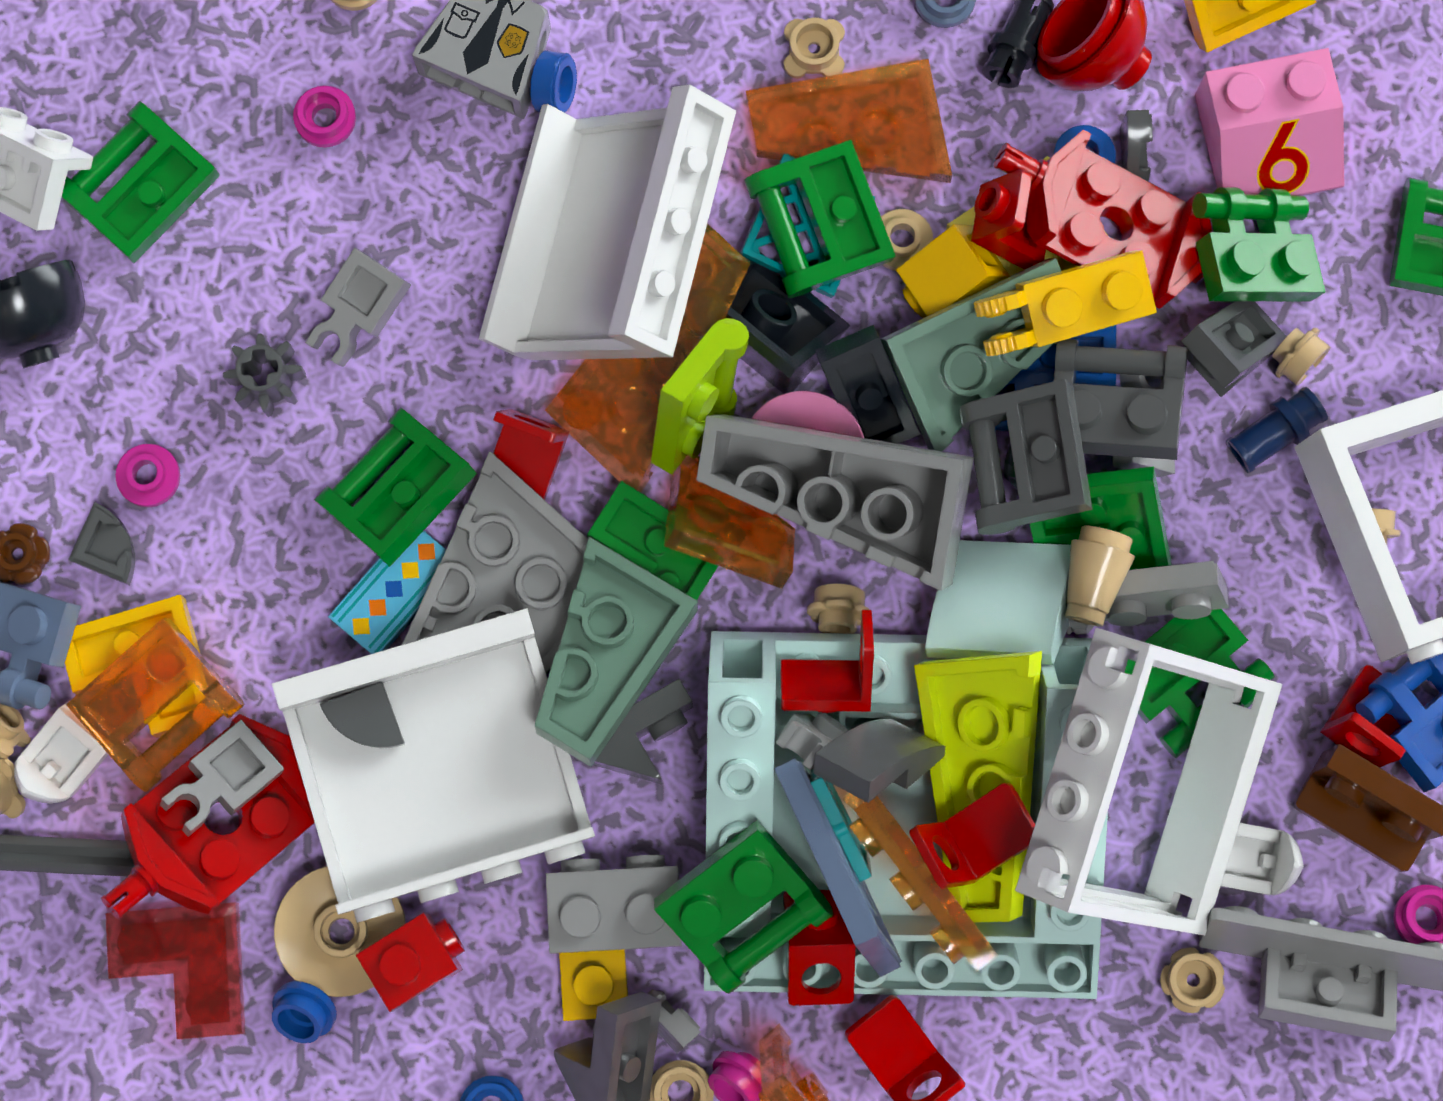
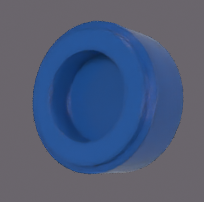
[530,50,577,113]

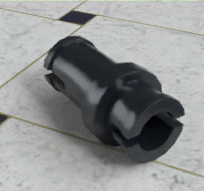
[982,0,1054,88]

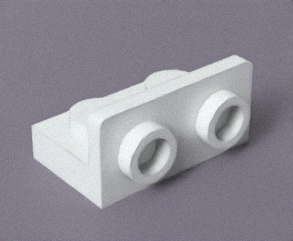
[0,107,93,231]

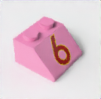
[1195,48,1344,196]

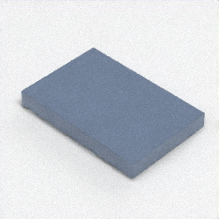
[774,758,902,977]

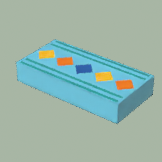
[328,531,446,654]

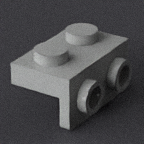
[546,855,682,954]

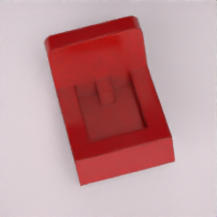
[971,169,1046,270]
[356,912,465,1012]

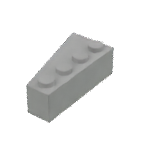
[697,414,974,591]

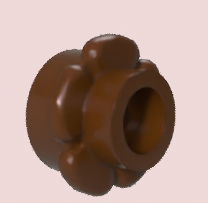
[0,523,50,585]

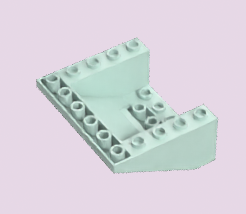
[704,631,1108,999]

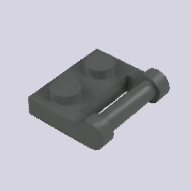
[1054,339,1188,460]
[960,379,1092,535]

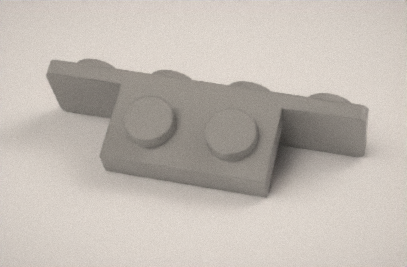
[1199,906,1443,1042]

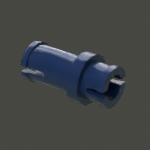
[1226,387,1328,473]

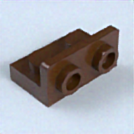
[1293,744,1443,872]

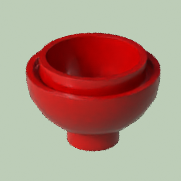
[1037,0,1152,91]

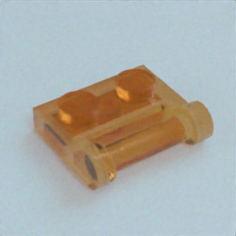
[66,618,245,792]

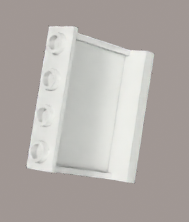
[479,85,736,360]
[272,608,595,923]

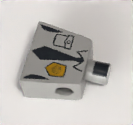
[412,0,551,119]

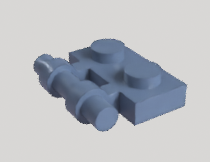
[0,582,81,710]

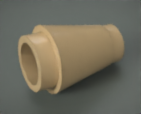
[1065,526,1135,627]

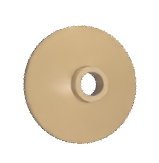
[274,866,406,997]

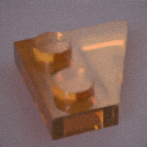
[664,455,795,589]

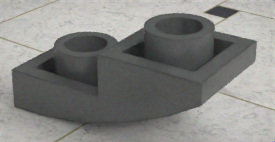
[814,719,946,803]

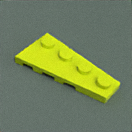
[914,651,1042,923]

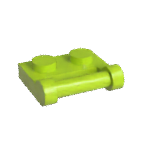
[651,318,749,475]

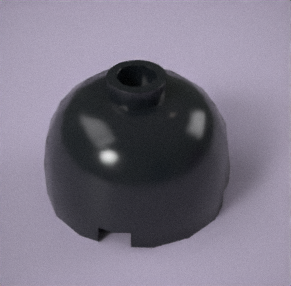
[0,259,85,369]

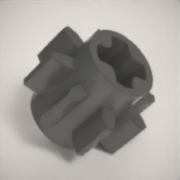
[223,333,306,417]

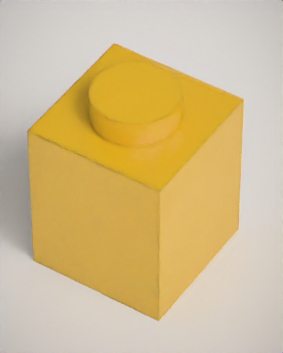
[896,224,1010,318]

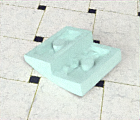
[925,540,1071,665]

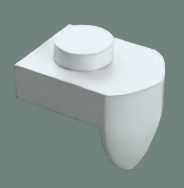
[14,703,117,804]
[1221,823,1304,896]

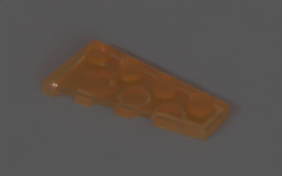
[545,223,750,493]

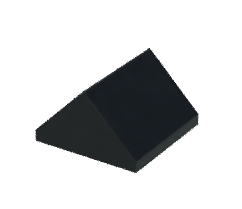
[691,252,850,394]

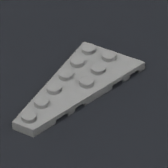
[402,451,588,675]

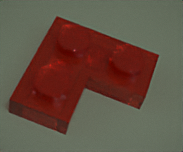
[106,902,246,1039]

